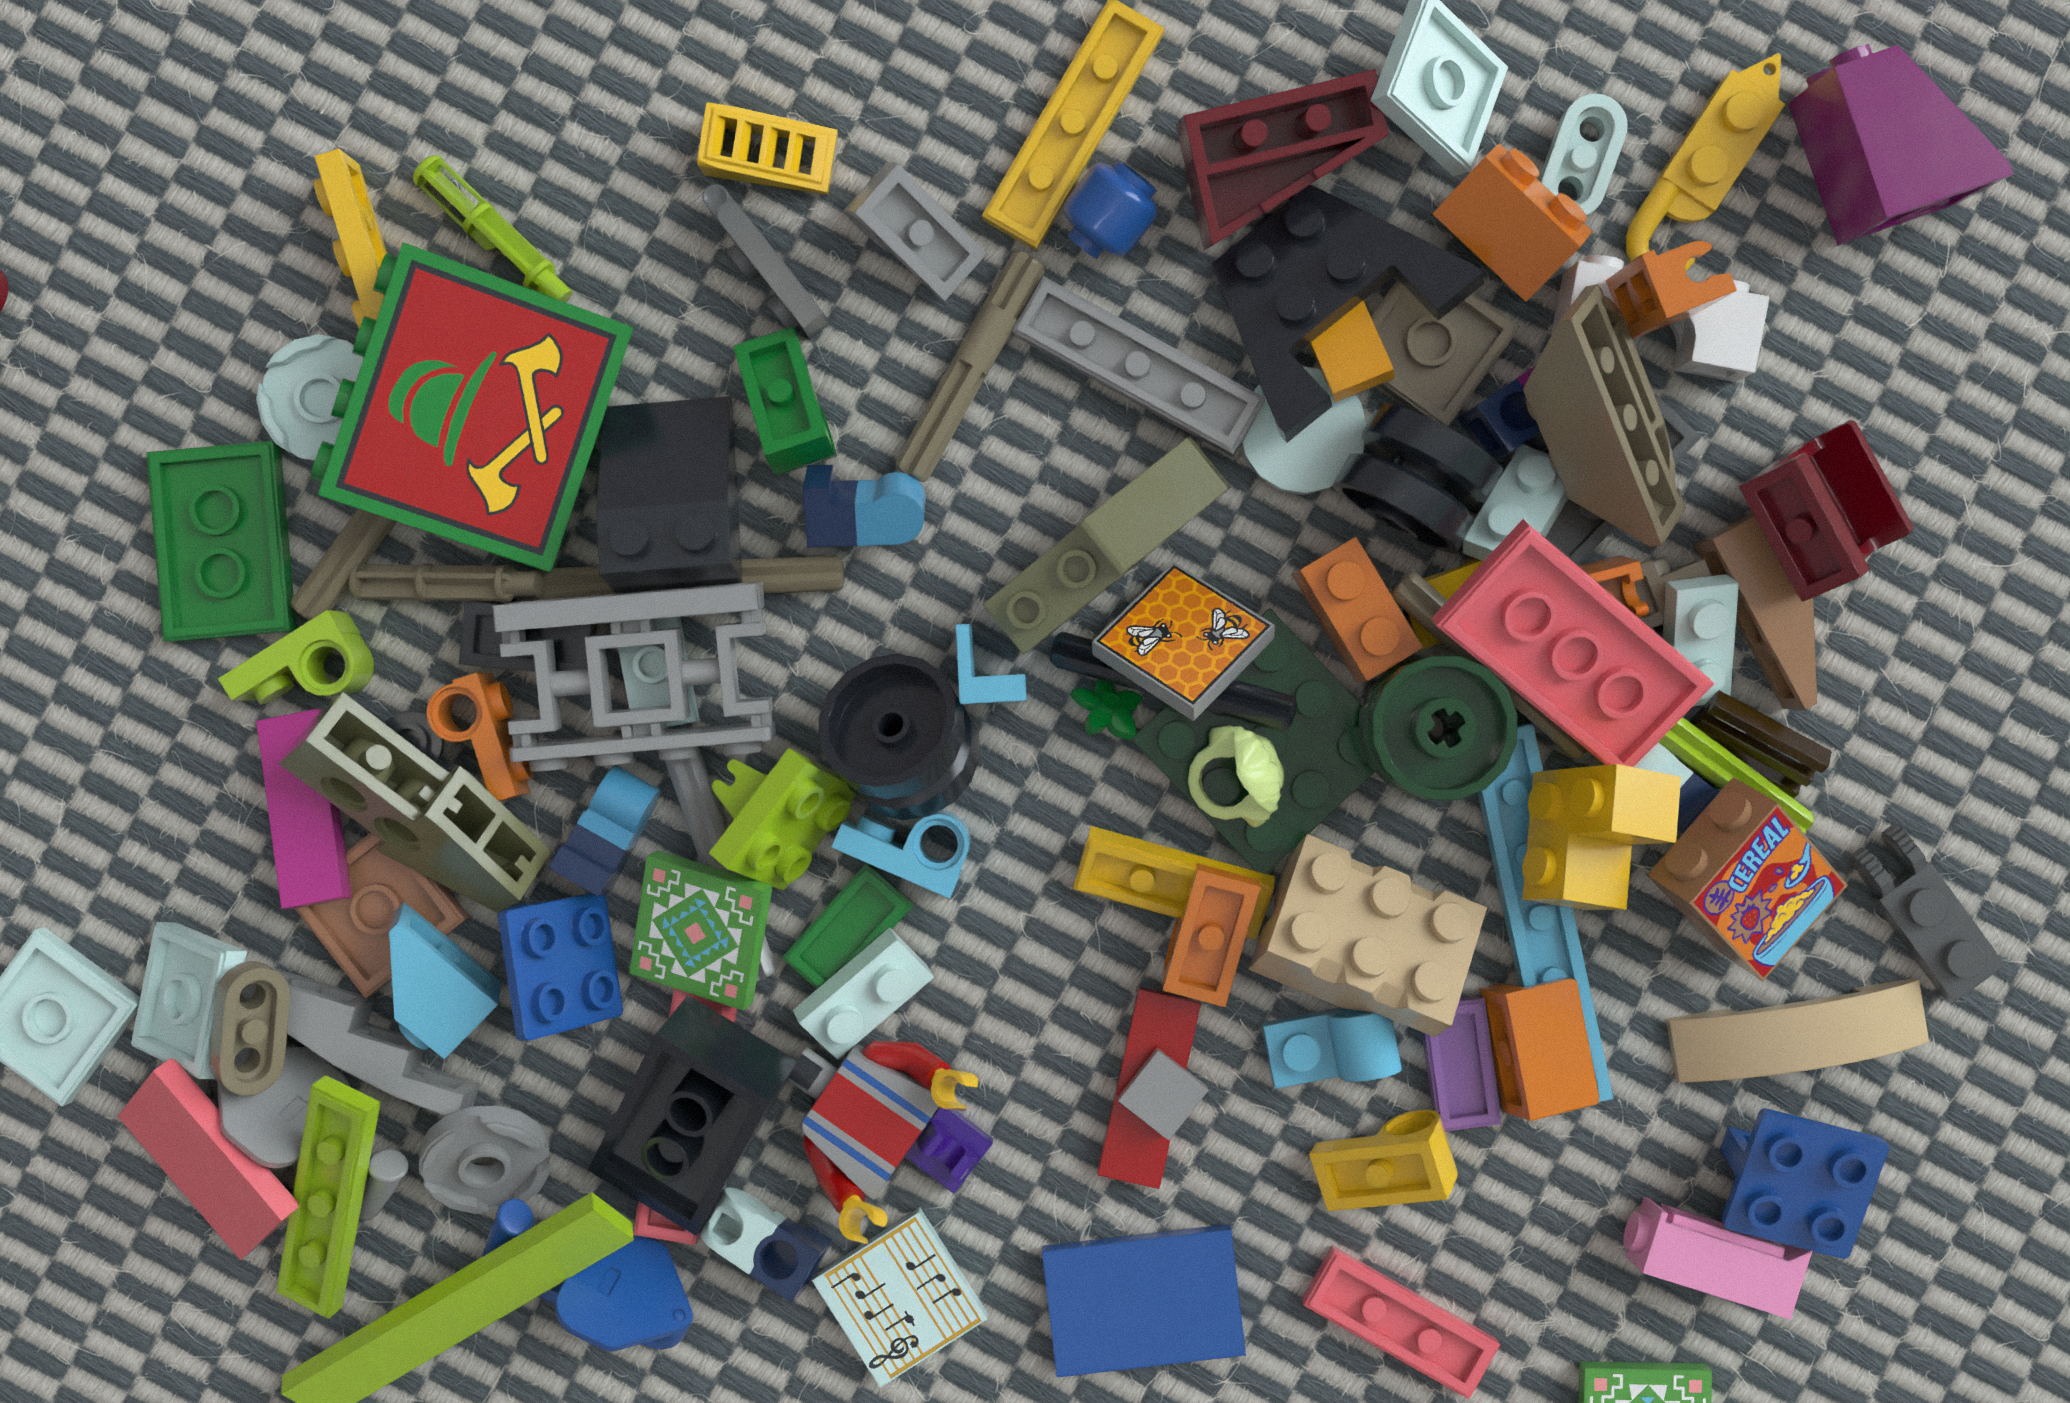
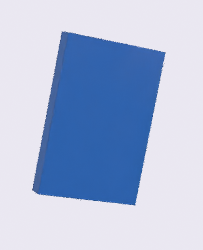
[1042,1224,1246,1378]

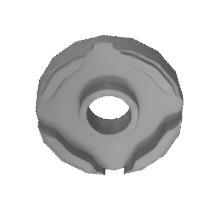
[419,1105,550,1214]

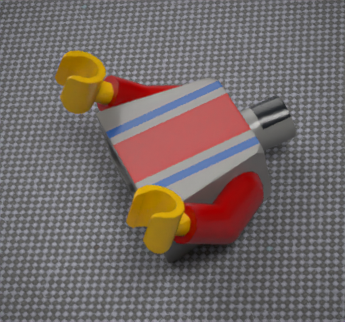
[788,1040,979,1245]

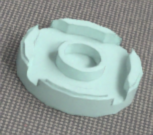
[256,334,364,461]
[1241,366,1366,495]

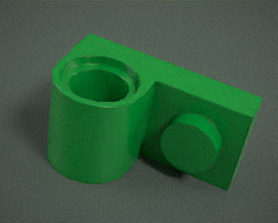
[733,326,837,476]

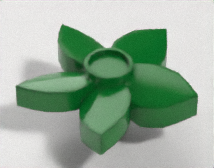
[1069,679,1143,740]

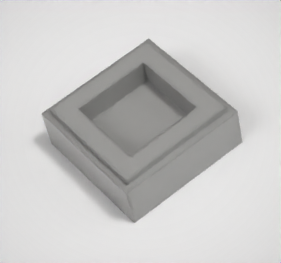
[1118,1047,1209,1140]

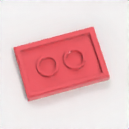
[117,1058,299,1260]

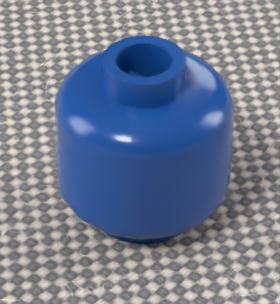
[1064,159,1158,259]

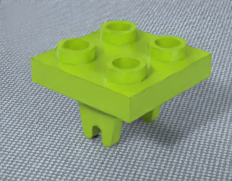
[709,748,855,890]

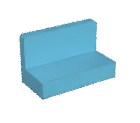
[956,624,1027,704]

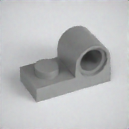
[843,162,987,301]

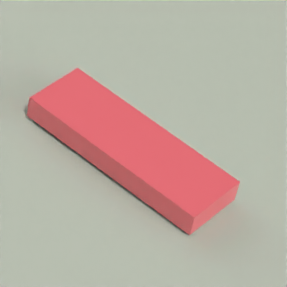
[1301,1245,1500,1399]

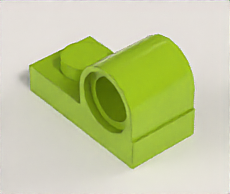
[218,610,374,705]

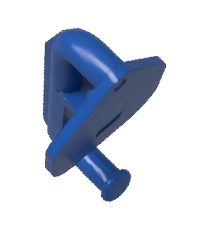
[482,1199,693,1352]

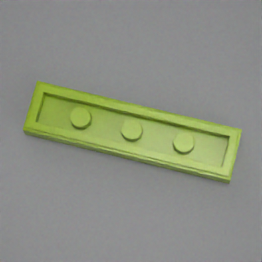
[276,1075,381,1319]

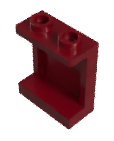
[1738,420,1913,602]

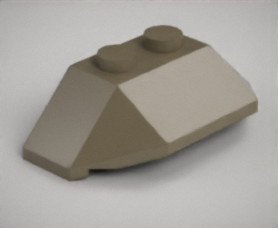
[1523,284,1686,547]

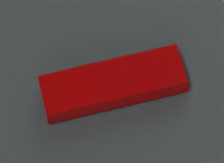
[1097,986,1201,1189]

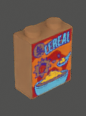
[1647,777,1848,982]

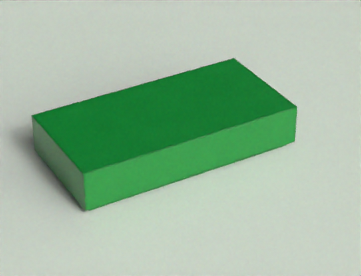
[782,863,915,989]

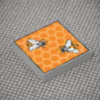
[1092,562,1275,721]

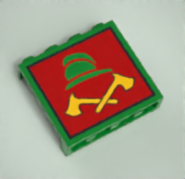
[310,242,634,572]

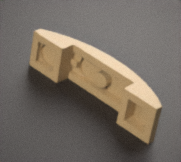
[1666,978,1929,1083]

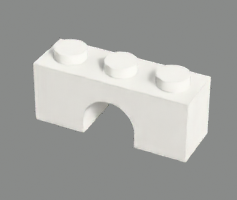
[1551,255,1770,382]

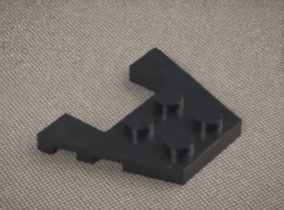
[1211,184,1484,443]

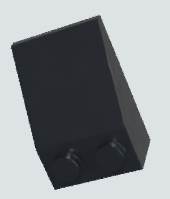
[596,396,743,593]
[588,995,798,1236]

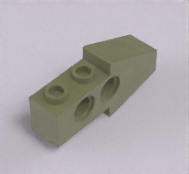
[983,437,1232,655]
[279,692,552,913]

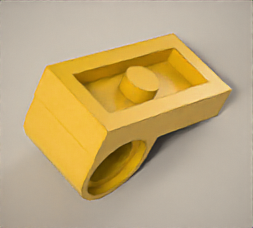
[1309,1109,1458,1211]

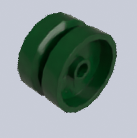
[1359,656,1517,800]

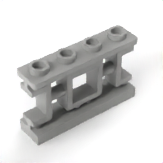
[492,581,776,771]

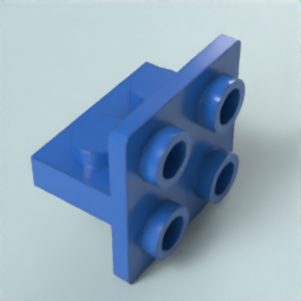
[498,892,623,1041]
[1720,1108,1889,1259]

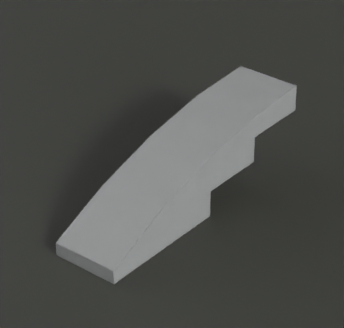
[241,966,480,1116]

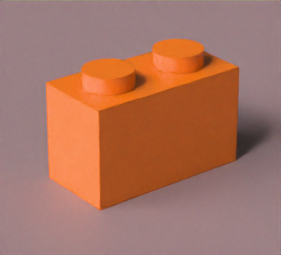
[1432,143,1592,302]
[1291,537,1423,682]

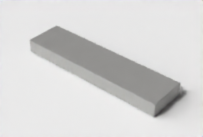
[1012,276,1265,457]

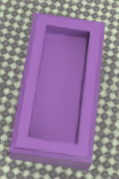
[1422,995,1502,1132]

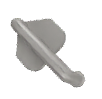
[209,1047,408,1221]

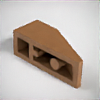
[1693,512,1817,710]

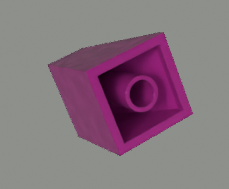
[1788,44,2013,246]

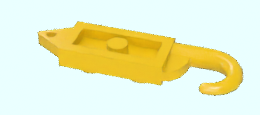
[1625,53,1785,272]

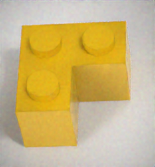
[1522,764,1681,910]

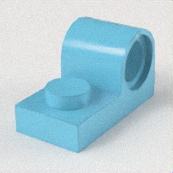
[831,810,971,899]
[1261,1007,1402,1089]

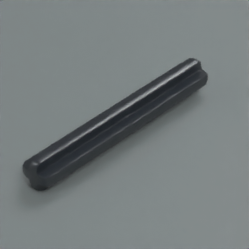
[1050,632,1297,732]

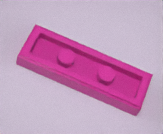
[256,709,352,910]

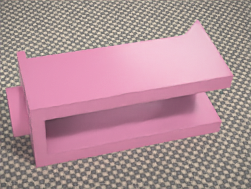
[1623,1197,1813,1320]

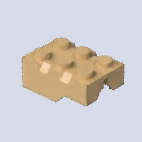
[1248,834,1487,1037]

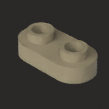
[210,961,290,1096]

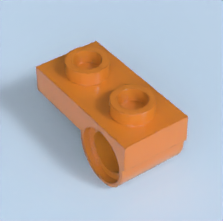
[427,672,533,802]

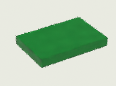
[146,441,297,642]

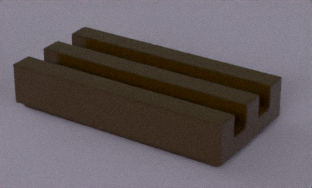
[1689,690,1832,799]

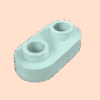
[1538,94,1628,217]

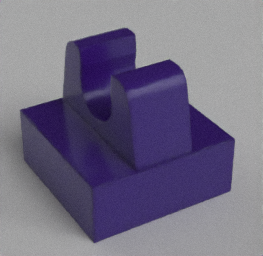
[905,1107,993,1194]

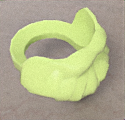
[1188,725,1284,828]

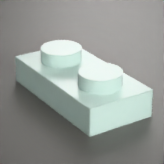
[1463,444,1568,561]
[1663,574,1739,706]
[793,927,934,1060]

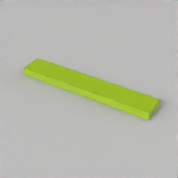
[281,1192,634,1403]

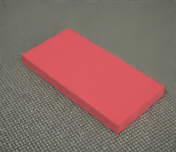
[1431,519,1715,767]

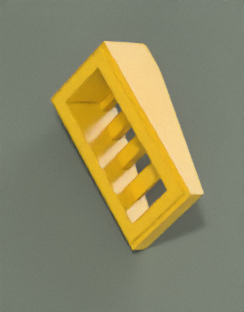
[697,102,838,195]

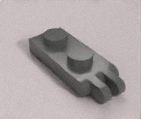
[702,184,830,339]

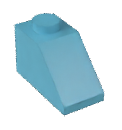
[389,902,502,1059]

